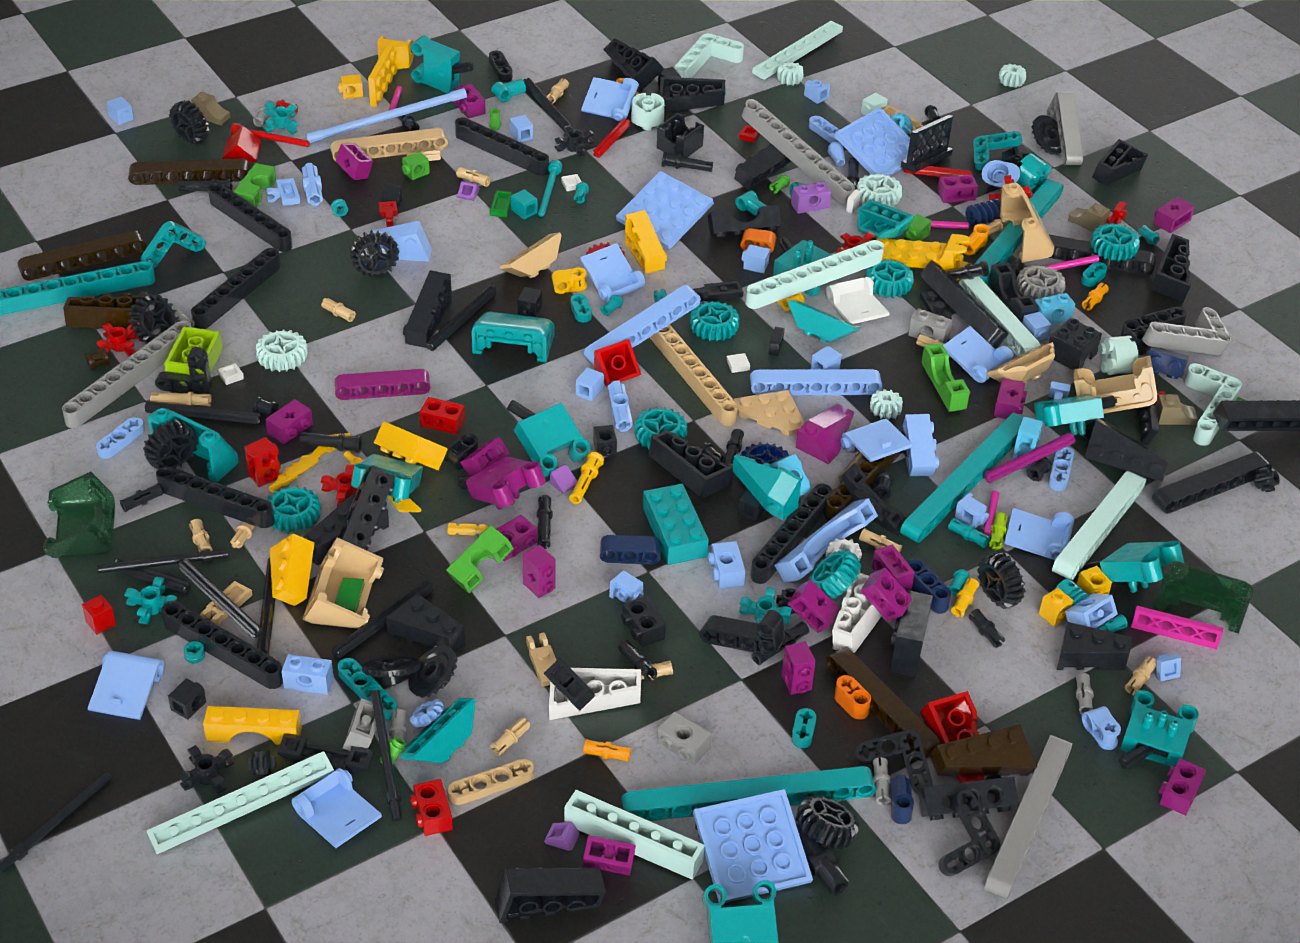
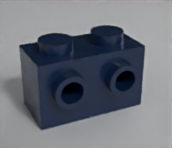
[1148,347,1189,379]

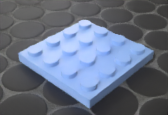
[834,107,919,176]
[616,171,714,250]
[693,789,813,903]

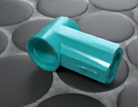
[491,79,526,103]
[735,191,767,216]

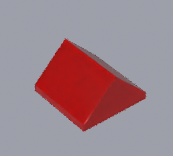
[222,126,261,162]
[594,339,641,387]

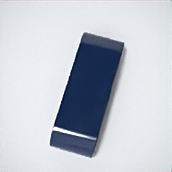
[600,535,661,565]
[907,559,951,614]

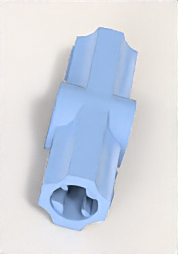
[302,163,323,206]
[608,381,633,432]

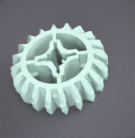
[856,173,902,207]
[256,329,308,372]

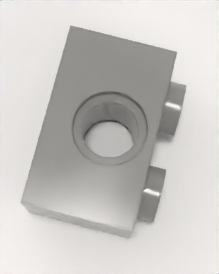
[908,308,952,343]
[343,698,383,751]
[657,712,712,765]

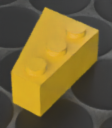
[625,210,667,274]
[269,534,314,606]

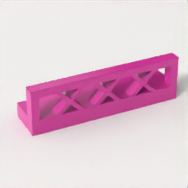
[1131,606,1224,650]

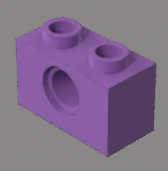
[791,182,831,214]

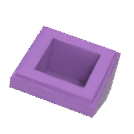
[457,181,480,201]
[550,464,577,494]
[544,822,580,851]

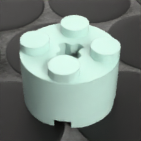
[631,93,665,130]
[1098,336,1138,375]

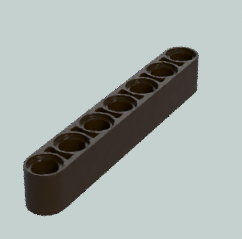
[128,159,250,185]
[17,231,146,281]
[825,429,905,521]
[826,647,941,761]

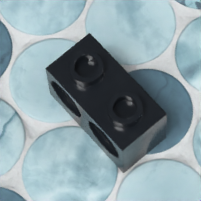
[621,596,666,647]
[544,658,596,712]

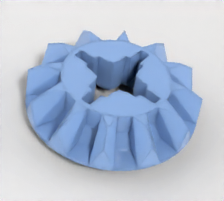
[410,699,444,727]

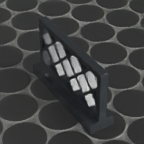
[901,115,953,173]

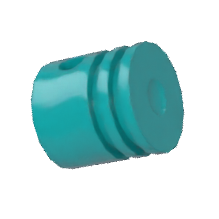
[1055,578,1089,606]

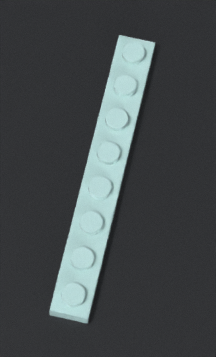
[752,21,843,80]
[146,751,334,854]

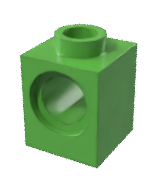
[402,151,430,180]
[904,214,932,241]

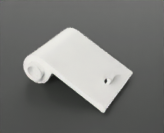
[826,277,889,324]

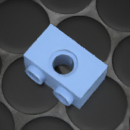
[708,541,745,589]
[1065,593,1118,628]
[282,654,334,695]

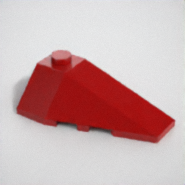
[920,691,985,783]

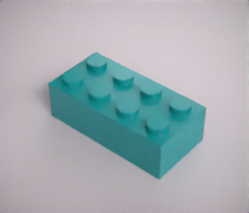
[643,484,709,565]

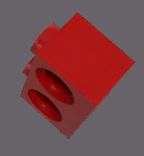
[419,397,465,435]
[245,437,281,487]
[410,779,453,836]

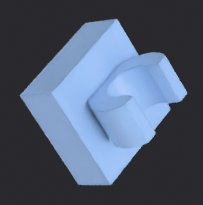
[1048,381,1071,400]
[1156,654,1181,681]

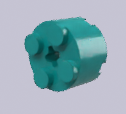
[1016,153,1052,194]

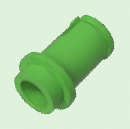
[489,108,502,131]
[769,174,790,194]
[379,736,406,765]

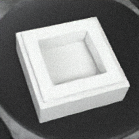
[561,174,582,191]
[846,190,861,214]
[726,353,750,373]
[218,363,244,385]

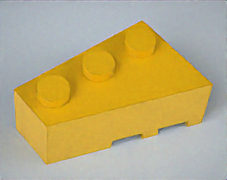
[374,421,448,471]

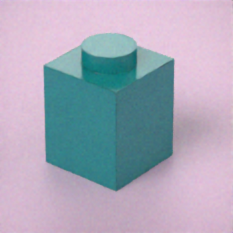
[511,189,538,219]

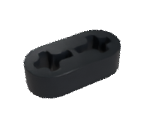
[768,326,785,356]

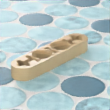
[448,759,534,805]

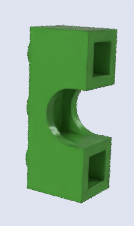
[233,163,276,208]
[446,526,514,594]

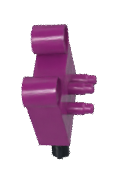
[458,456,546,510]

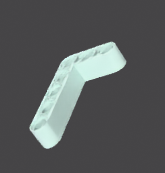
[675,33,744,78]
[1185,363,1242,446]

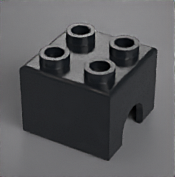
[657,113,704,158]
[1048,317,1102,370]

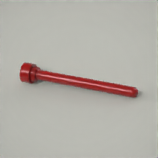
[231,123,310,147]

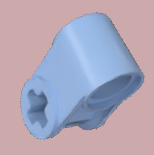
[1082,706,1121,750]

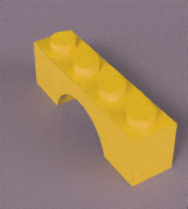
[203,706,302,745]

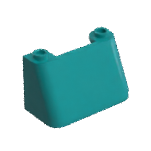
[472,312,555,362]
[148,408,239,483]

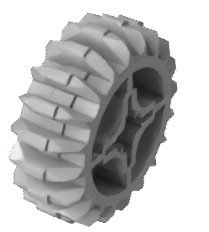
[1016,264,1066,299]

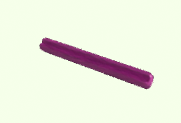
[984,433,1075,483]

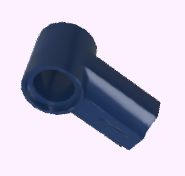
[890,775,914,824]

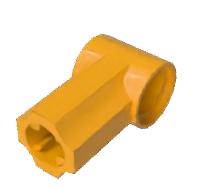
[962,224,990,256]

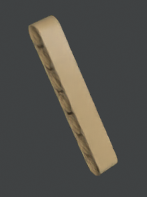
[330,128,448,161]

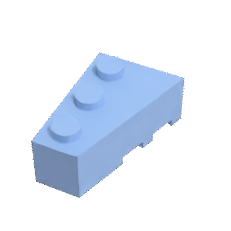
[369,221,432,261]
[901,414,939,476]

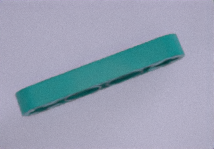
[338,658,397,721]

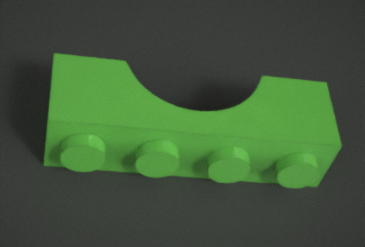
[921,343,970,412]

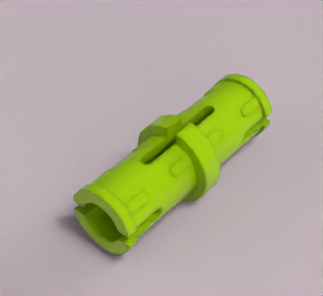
[989,512,1008,550]

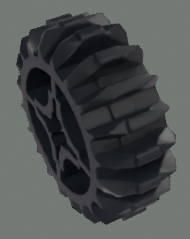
[169,100,210,144]
[350,229,399,277]
[128,294,179,344]
[143,420,198,469]
[977,552,1026,609]
[795,795,860,849]

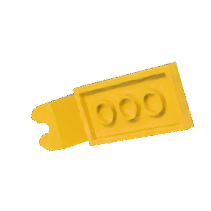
[368,36,414,107]
[876,234,970,280]

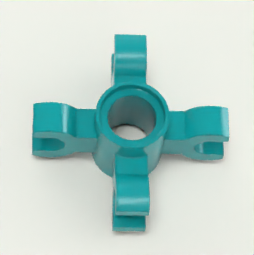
[263,101,299,135]
[124,577,177,625]
[739,587,792,624]

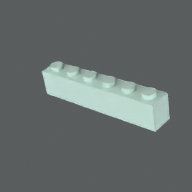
[564,790,705,880]

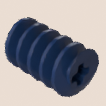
[965,199,1001,226]

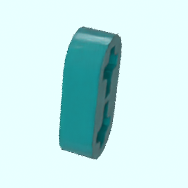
[1081,262,1107,287]
[571,294,592,323]
[792,708,816,748]

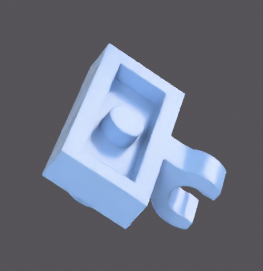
[266,178,300,205]

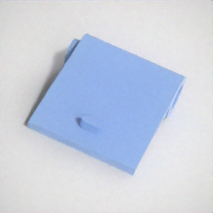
[581,77,639,121]
[580,243,645,302]
[943,326,1013,383]
[840,419,912,462]
[1004,508,1074,560]
[88,651,164,720]
[292,768,382,848]

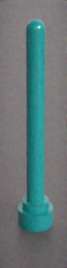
[538,160,562,217]

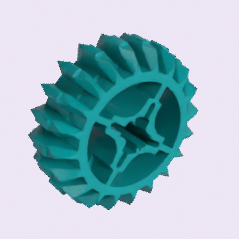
[1091,223,1140,262]
[865,259,914,299]
[689,301,739,342]
[634,406,687,450]
[268,485,321,534]
[809,549,862,599]

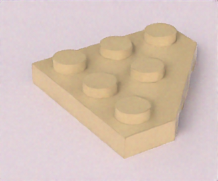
[734,390,805,436]

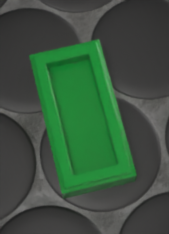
[490,191,513,218]
[335,577,365,613]

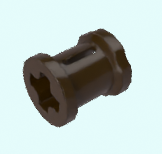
[85,348,110,370]

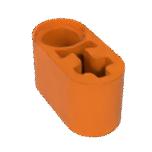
[741,228,777,253]
[834,675,871,720]

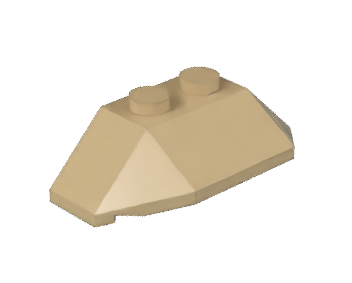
[500,232,561,278]
[986,342,1055,385]

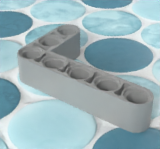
[1046,92,1083,165]
[1142,307,1231,355]

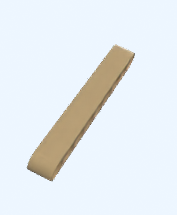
[649,324,738,426]

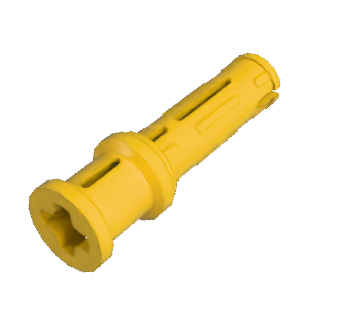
[569,452,604,504]

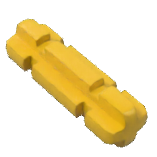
[447,523,488,536]

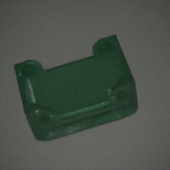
[43,471,115,558]
[1154,561,1253,634]

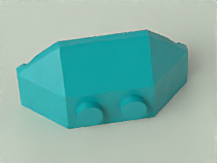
[857,199,914,239]
[788,300,861,343]
[400,697,476,764]

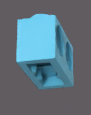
[1012,417,1043,465]

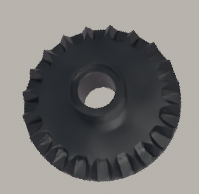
[1031,115,1061,155]
[408,646,458,698]
[362,657,421,685]

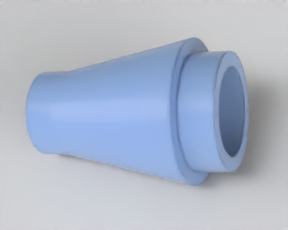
[827,142,845,167]

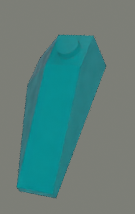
[733,454,801,521]

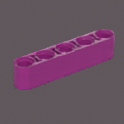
[334,369,431,400]

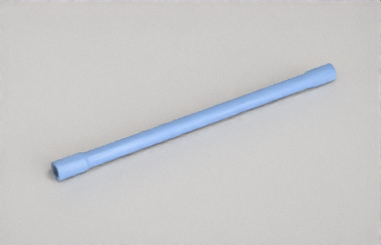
[306,88,467,143]

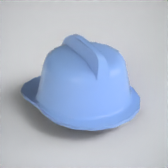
[982,160,1020,188]

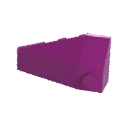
[795,404,854,464]

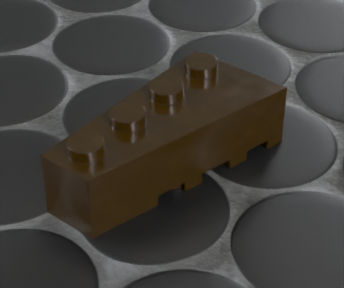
[63,291,150,329]
[929,724,1037,776]

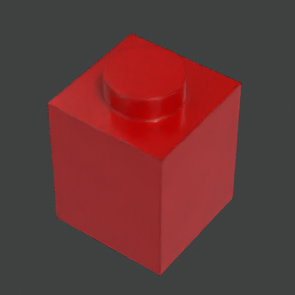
[82,594,116,635]

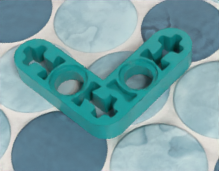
[973,131,1022,170]
[141,221,206,268]

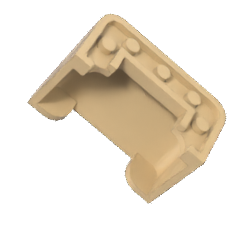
[1000,183,1054,263]
[1073,356,1157,414]
[303,538,384,629]

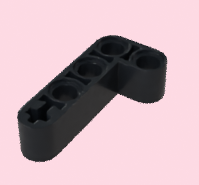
[1121,307,1187,355]
[699,610,785,656]

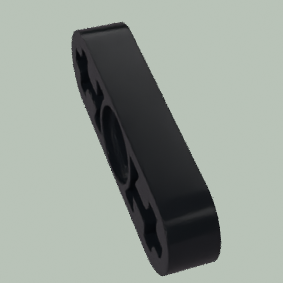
[489,50,513,82]

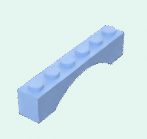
[774,498,878,583]

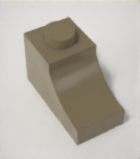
[191,92,231,125]
[1068,203,1110,232]
[1156,394,1198,425]

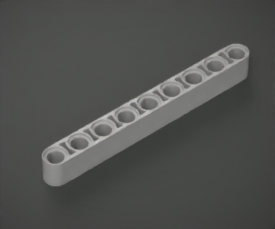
[742,99,855,204]
[62,320,192,428]
[984,735,1073,899]

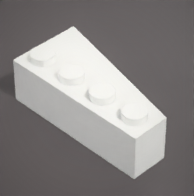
[832,573,882,653]
[549,668,641,720]

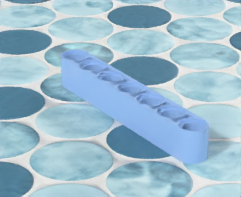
[584,285,701,366]
[750,369,883,395]

